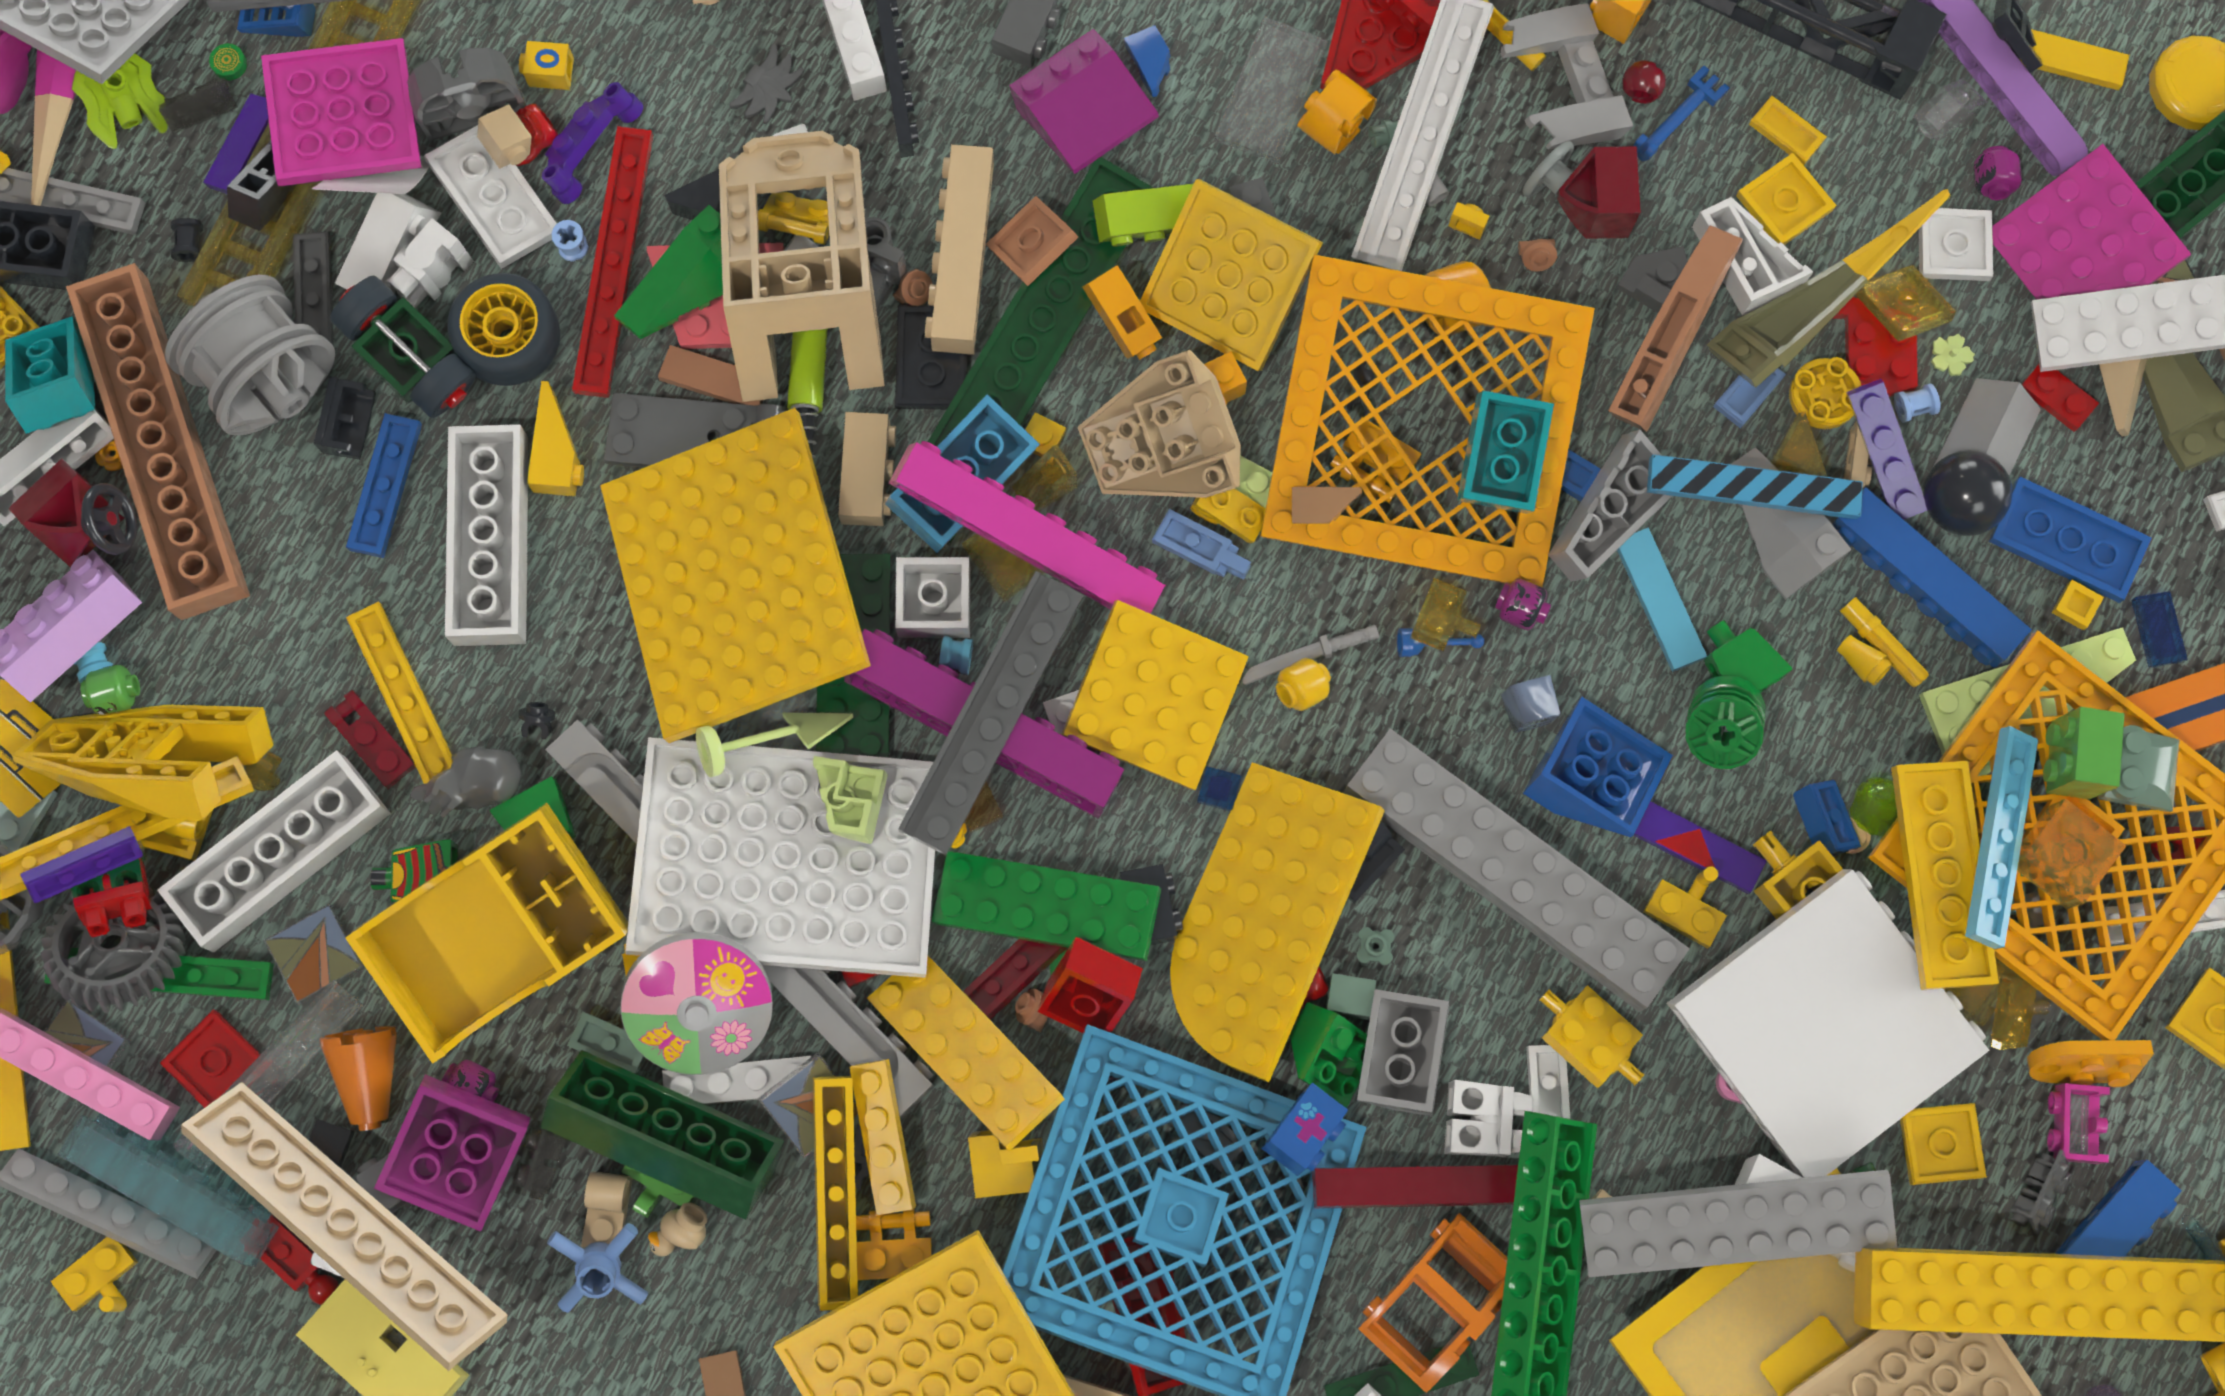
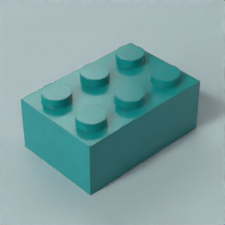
[5,316,95,434]
[1457,390,1554,514]

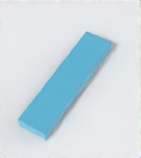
[1617,527,1707,672]

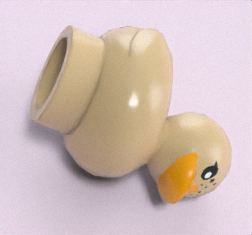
[648,1203,707,1256]

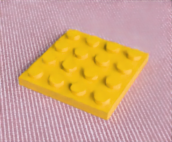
[1140,179,1323,371]
[1061,600,1249,790]

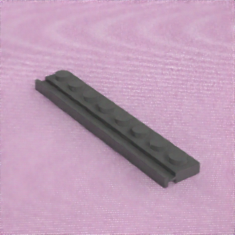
[898,571,1083,855]

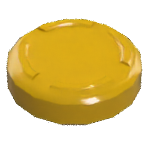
[2149,36,2225,130]

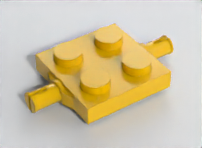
[1539,985,1645,1089]

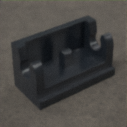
[314,376,376,460]

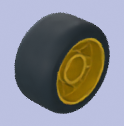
[448,273,560,386]

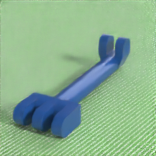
[1633,66,1730,161]

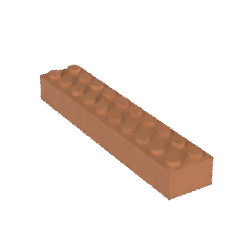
[66,263,250,620]

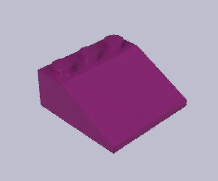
[1009,29,1159,174]
[374,1074,531,1232]

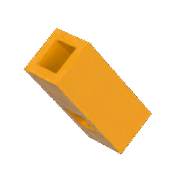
[1083,265,1162,360]

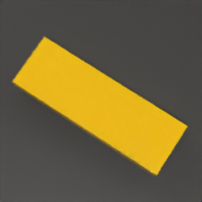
[2019,29,2129,91]

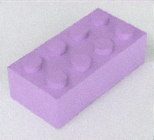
[0,550,142,702]

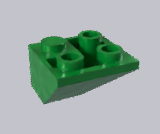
[1290,1002,1367,1108]

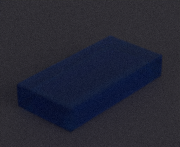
[2131,591,2188,668]

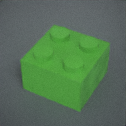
[2043,706,2125,799]

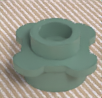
[1356,927,1395,966]

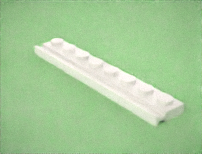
[1351,0,1494,271]

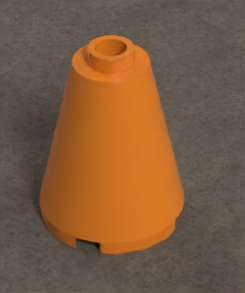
[320,1026,397,1131]

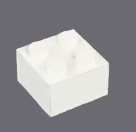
[895,557,971,638]

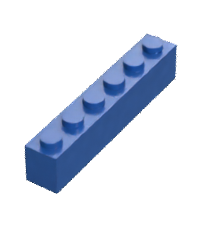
[1832,487,2032,668]

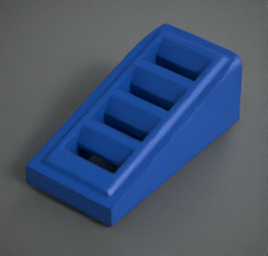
[237,3,316,37]

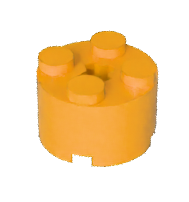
[1297,69,1377,155]

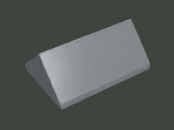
[1933,378,2041,475]

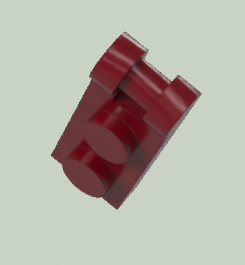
[323,689,416,790]

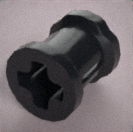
[171,218,203,263]

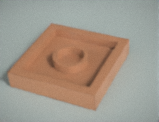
[986,196,1078,286]

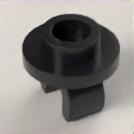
[518,702,555,740]

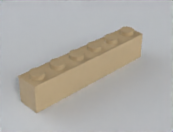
[925,144,994,355]

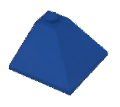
[1523,697,1673,837]

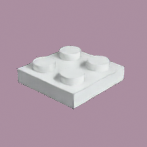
[1919,208,1993,281]

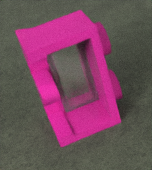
[2047,1083,2110,1164]

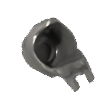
[410,746,521,818]

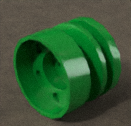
[1685,675,1766,769]

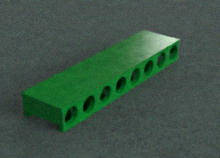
[1491,1111,1597,1396]

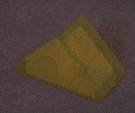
[1770,411,1827,477]
[1012,445,1077,512]

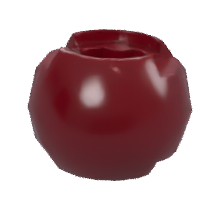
[1622,60,1666,104]

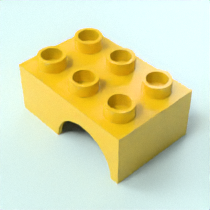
[345,803,628,1064]

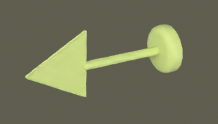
[696,712,853,778]

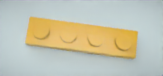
[849,1059,916,1215]

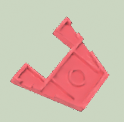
[647,243,785,349]

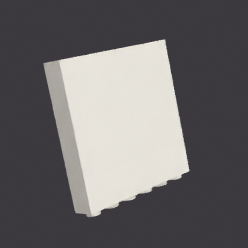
[1667,869,1990,1178]

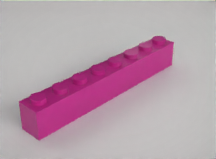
[889,441,1165,614]

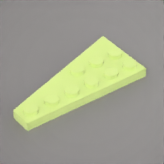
[1919,627,2136,776]

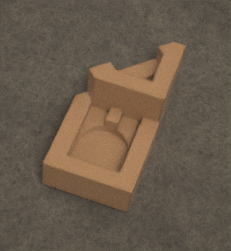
[1292,487,1362,524]

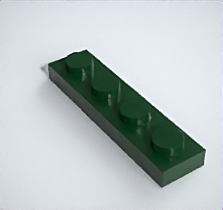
[1323,1345,1479,1396]

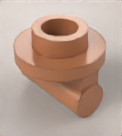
[1518,239,1557,272]
[893,269,932,306]
[1015,989,1048,1033]

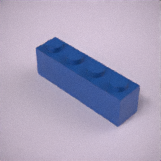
[2054,1159,2182,1257]

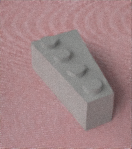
[1548,429,1672,582]

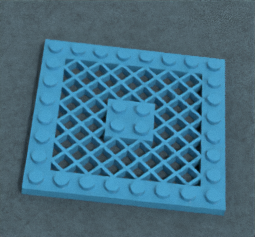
[1002,1024,1366,1396]

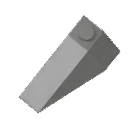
[1730,447,1852,600]

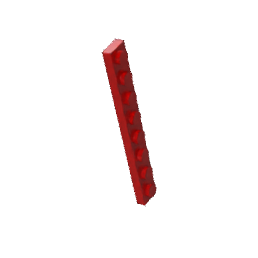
[572,126,653,398]

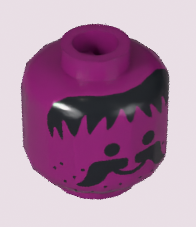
[1973,146,2022,201]
[1495,578,1552,631]
[442,1059,499,1102]

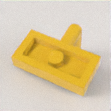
[1643,867,1727,949]
[51,1237,138,1312]

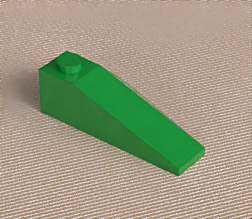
[614,205,723,339]

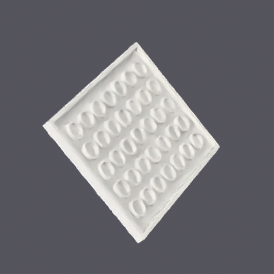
[625,737,935,978]

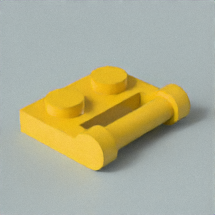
[758,192,830,245]

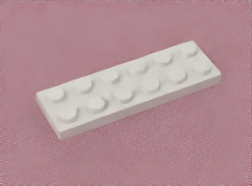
[2031,275,2225,372]

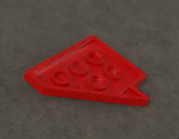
[1320,0,1441,89]

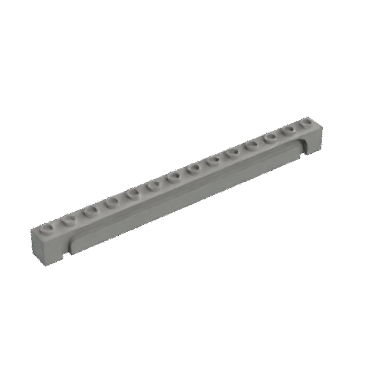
[545,719,934,1119]

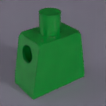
[1704,620,1793,693]
[490,776,576,839]

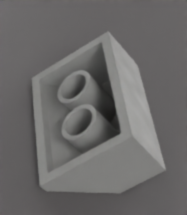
[1357,989,1449,1117]

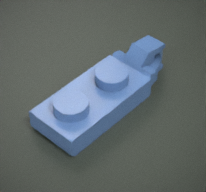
[1152,509,1251,580]

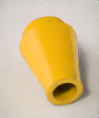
[1837,635,1893,686]

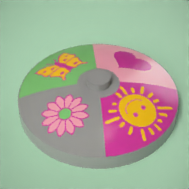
[621,932,773,1075]

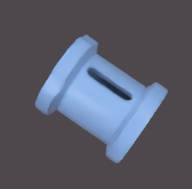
[551,220,589,262]
[1894,383,1940,423]

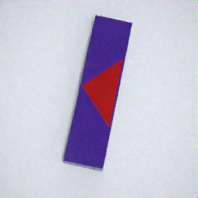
[1633,801,1766,894]

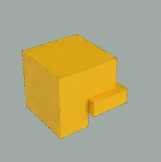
[968,1130,1043,1199]

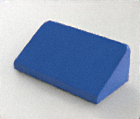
[1793,780,1861,856]

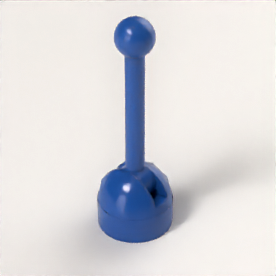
[1397,628,1484,657]

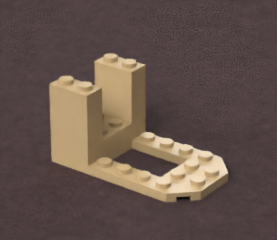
[719,131,885,402]

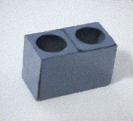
[1501,675,1561,733]

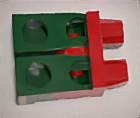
[71,840,152,937]

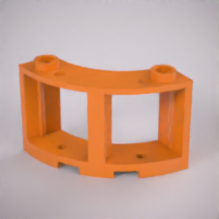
[1358,1213,1507,1393]

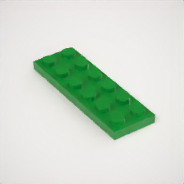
[932,851,1162,961]

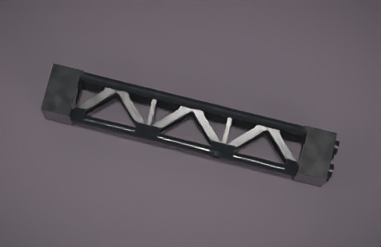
[1691,0,1947,100]

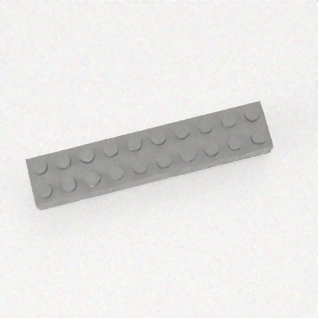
[1344,728,1690,1012]

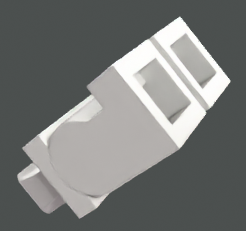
[388,218,474,308]
[1444,1080,1533,1157]

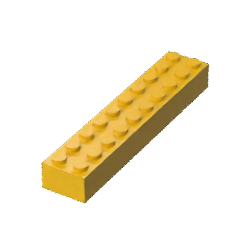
[1854,1248,2225,1342]

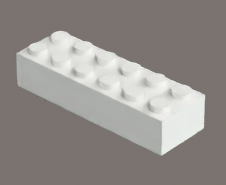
[445,425,528,646]
[157,750,391,952]

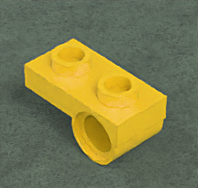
[1190,489,1265,543]

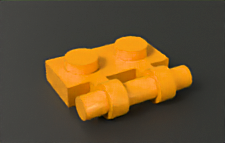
[1330,417,1422,504]
[856,1208,932,1281]

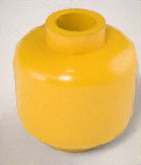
[1275,658,1331,711]

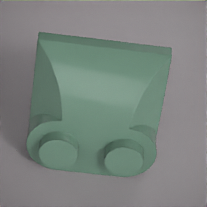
[2098,725,2180,812]

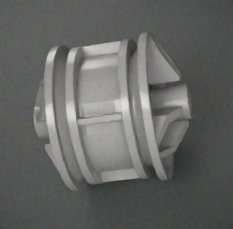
[165,275,335,435]

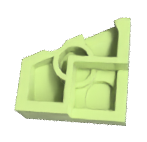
[813,756,888,844]

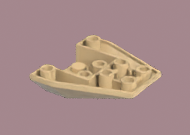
[1078,350,1241,498]

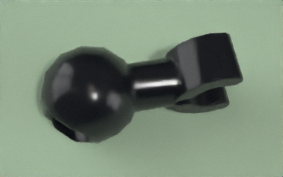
[1346,361,1381,417]

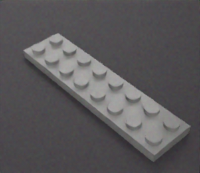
[1579,1170,1897,1277]

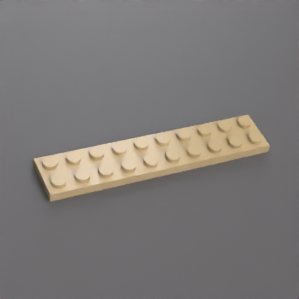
[181,1082,508,1371]

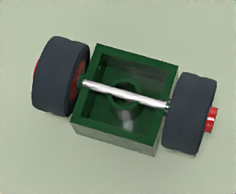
[330,275,476,418]

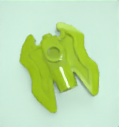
[72,53,169,149]

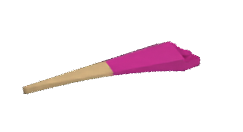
[31,49,76,206]

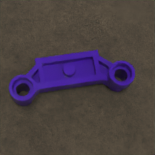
[542,82,643,204]

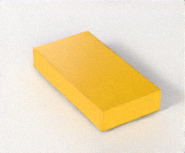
[1749,96,1827,165]

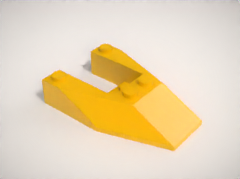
[12,705,274,822]

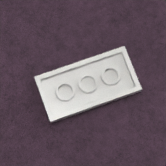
[424,125,561,269]

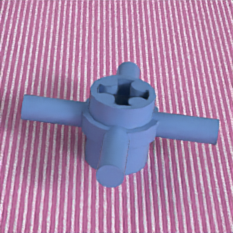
[547,1223,648,1313]

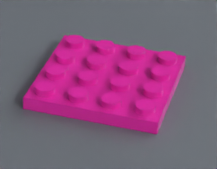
[261,38,422,186]
[1992,144,2191,300]

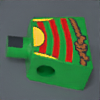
[371,839,458,903]

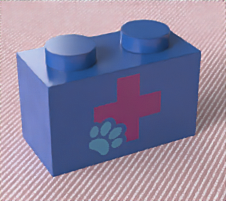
[1261,1083,1348,1176]

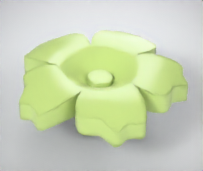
[1931,334,1975,376]

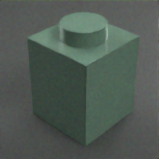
[1325,973,1376,1021]

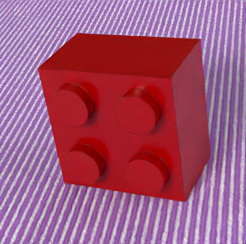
[1037,937,1143,1033]

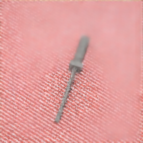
[1242,625,1379,685]

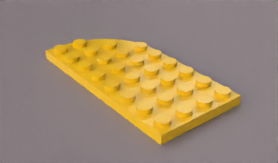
[1170,762,1385,1082]

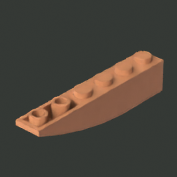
[1609,225,1743,432]

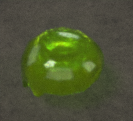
[1850,777,1898,836]

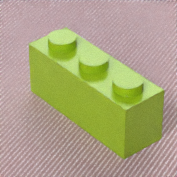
[1093,184,1193,247]

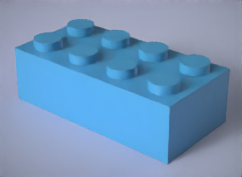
[885,394,1040,553]

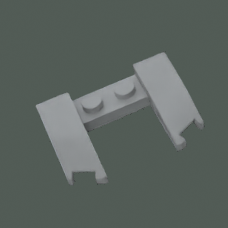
[1500,3,1633,150]

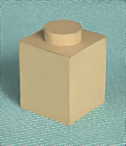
[477,104,532,169]

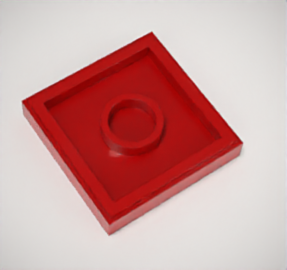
[160,1009,268,1108]

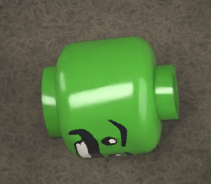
[81,665,140,715]

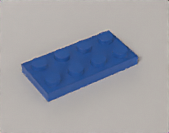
[1988,477,2152,603]

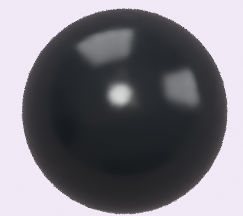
[1923,450,2012,536]

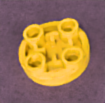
[1789,357,1861,429]

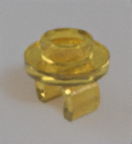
[244,751,282,791]

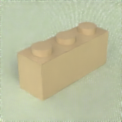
[838,412,896,526]

